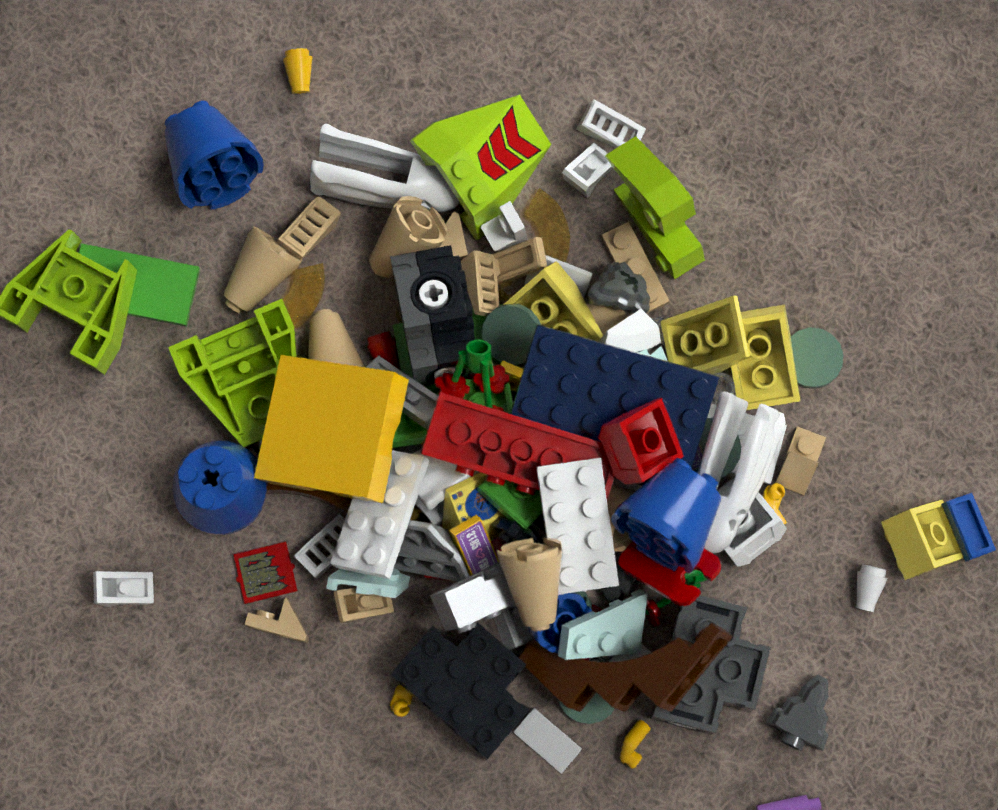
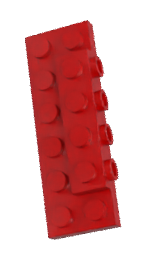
[420,392,615,500]

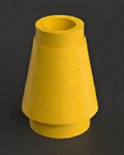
[283,48,312,94]

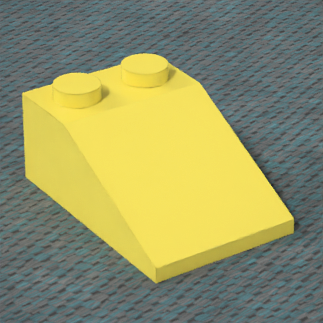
[503,261,603,341]
[660,296,750,375]
[731,304,800,410]

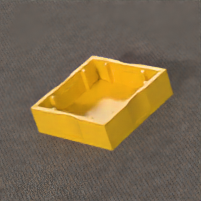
[254,355,409,503]

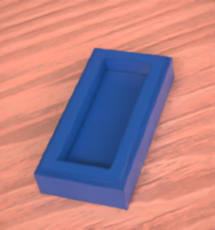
[942,493,996,562]

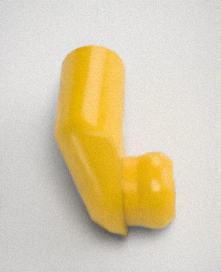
[390,684,413,717]
[620,720,651,769]

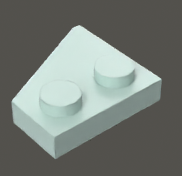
[326,568,410,598]

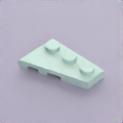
[558,589,648,660]

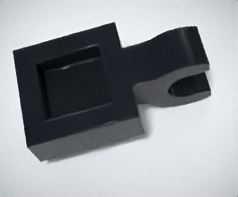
[492,516,539,545]

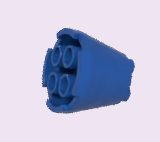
[165,101,264,210]
[172,441,268,535]
[611,458,721,574]

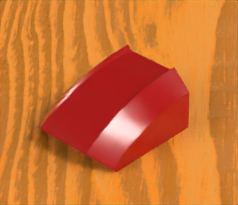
[598,397,684,485]

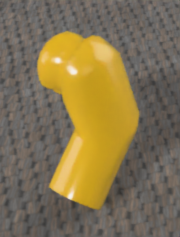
[762,483,787,525]

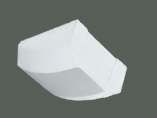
[599,309,661,353]
[717,478,787,567]

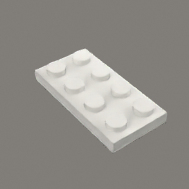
[330,450,429,579]
[536,458,619,595]

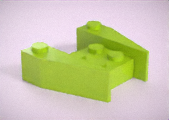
[605,136,705,280]
[0,229,137,375]

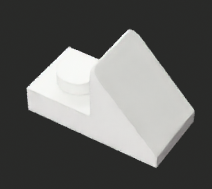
[562,143,613,198]
[481,201,528,251]
[93,571,154,607]

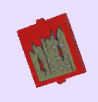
[233,542,298,604]

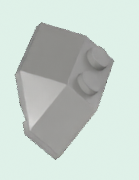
[394,520,469,582]

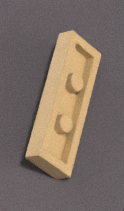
[601,222,670,314]

